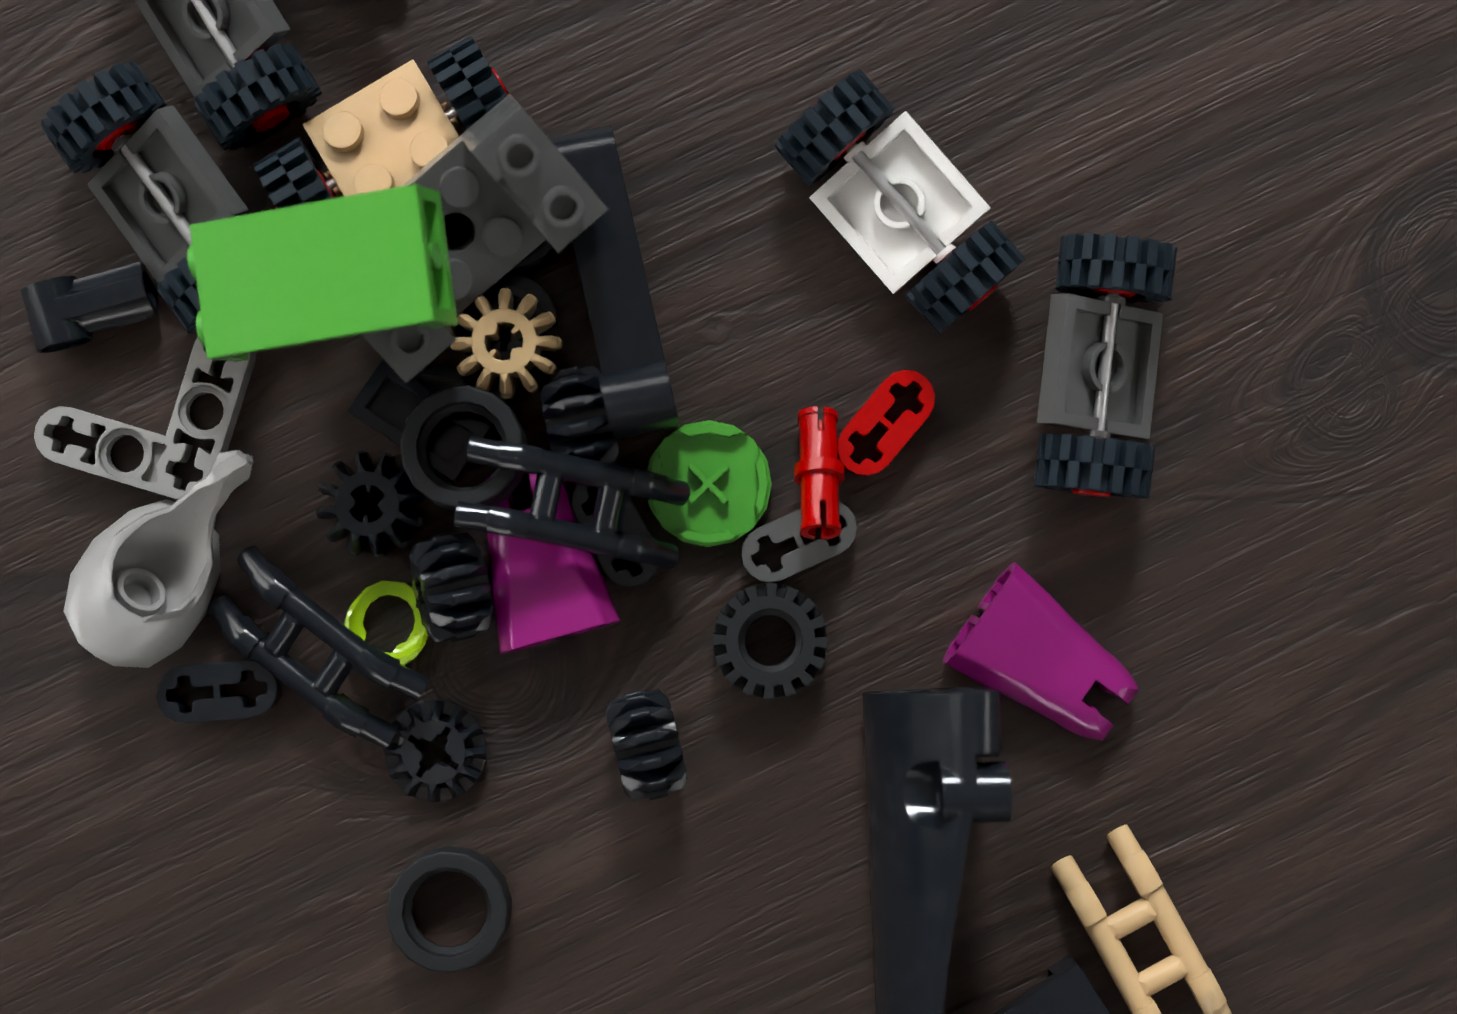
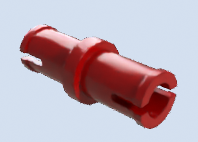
[794,406,845,540]

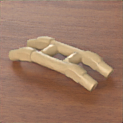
[1050,825,1232,1014]

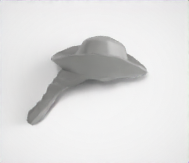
[64,450,253,668]

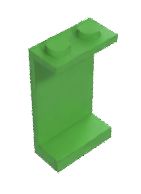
[187,184,458,362]

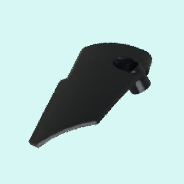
[862,686,1012,1014]

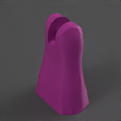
[483,474,621,654]
[943,562,1139,741]

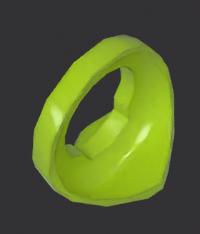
[344,581,428,666]

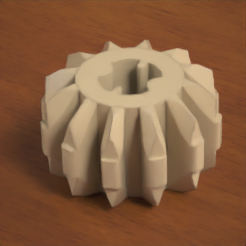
[451,288,562,400]

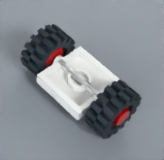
[774,69,1026,335]

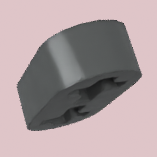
[741,501,857,582]

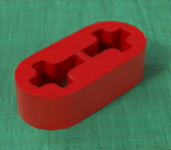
[837,370,935,477]

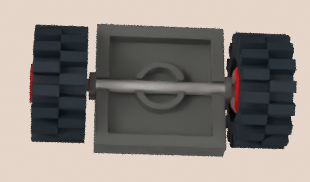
[134,0,322,151]
[41,62,249,334]
[1034,233,1177,499]

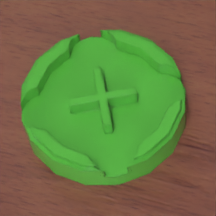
[647,420,772,547]

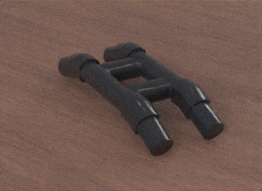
[454,436,690,569]
[208,546,428,749]

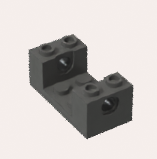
[361,93,608,383]

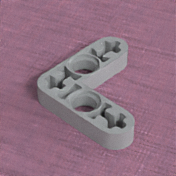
[34,336,256,499]

